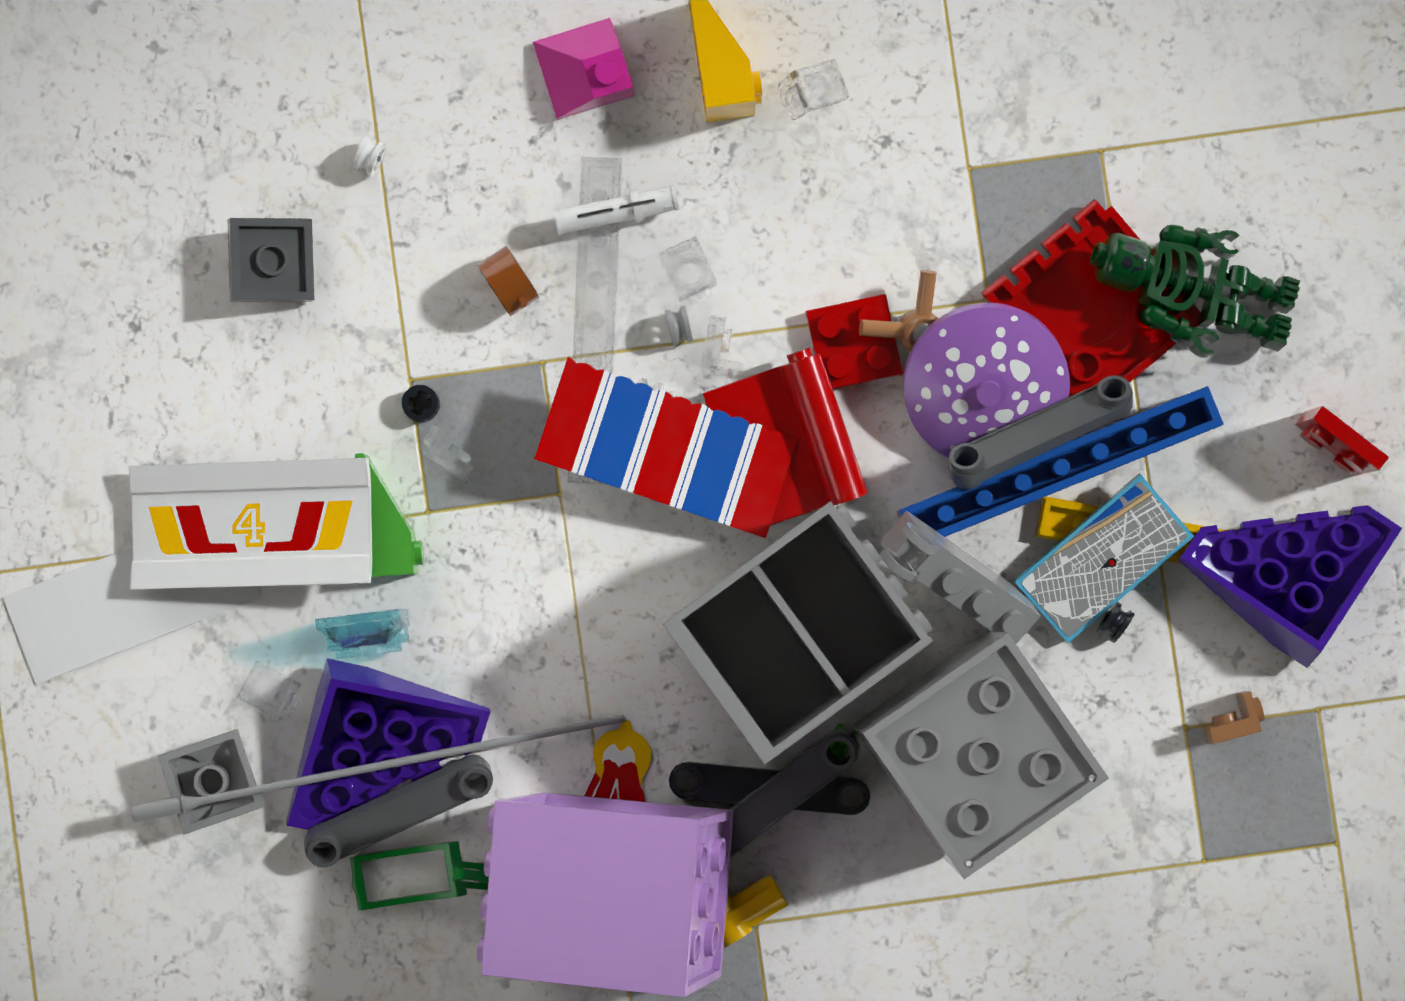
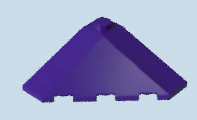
[1178,505,1402,668]
[286,658,491,830]

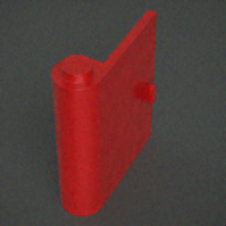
[702,347,868,526]

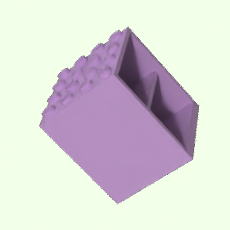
[477,792,734,997]

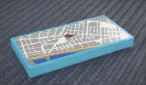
[1013,473,1194,643]

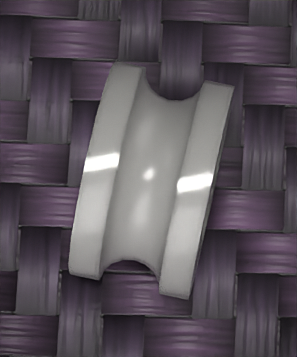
[665,306,693,346]

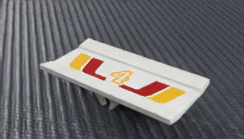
[128,458,372,590]

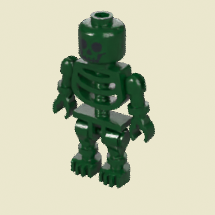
[1090,225,1300,358]

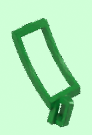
[350,841,489,911]

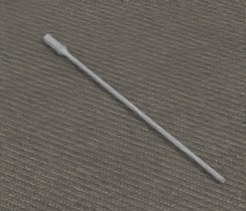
[131,714,625,822]

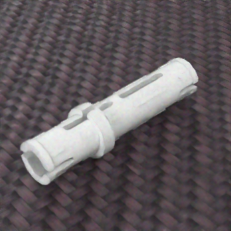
[553,185,679,236]

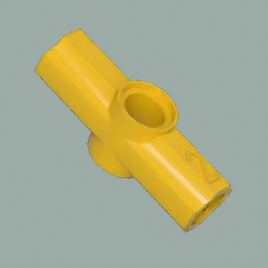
[723,874,788,948]

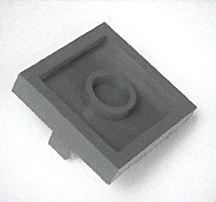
[227,218,315,302]

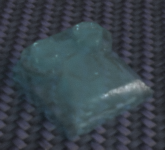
[315,609,410,659]

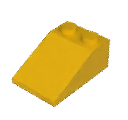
[688,0,762,123]

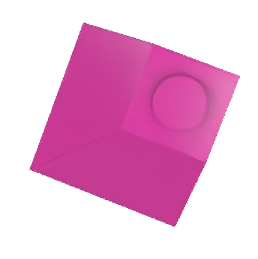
[533,18,635,120]

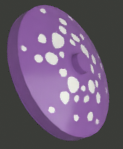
[903,303,1070,457]

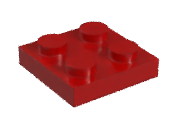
[805,294,903,390]
[1295,406,1389,475]

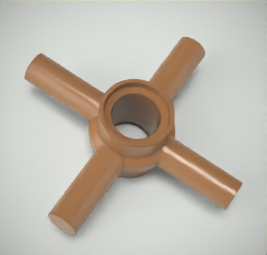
[859,270,938,353]

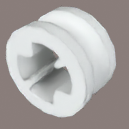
[352,135,386,177]

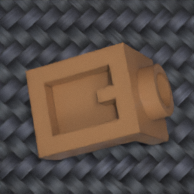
[1202,691,1265,744]

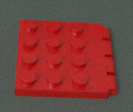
[981,199,1201,397]

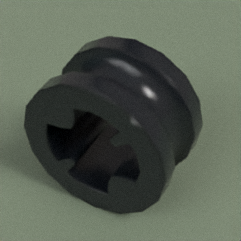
[402,385,440,422]
[1096,602,1135,643]

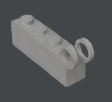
[879,510,1041,644]

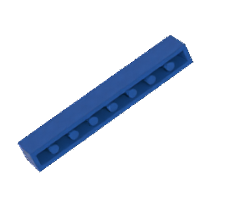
[896,386,1224,537]

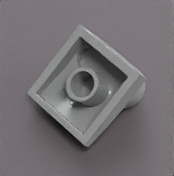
[158,729,264,835]

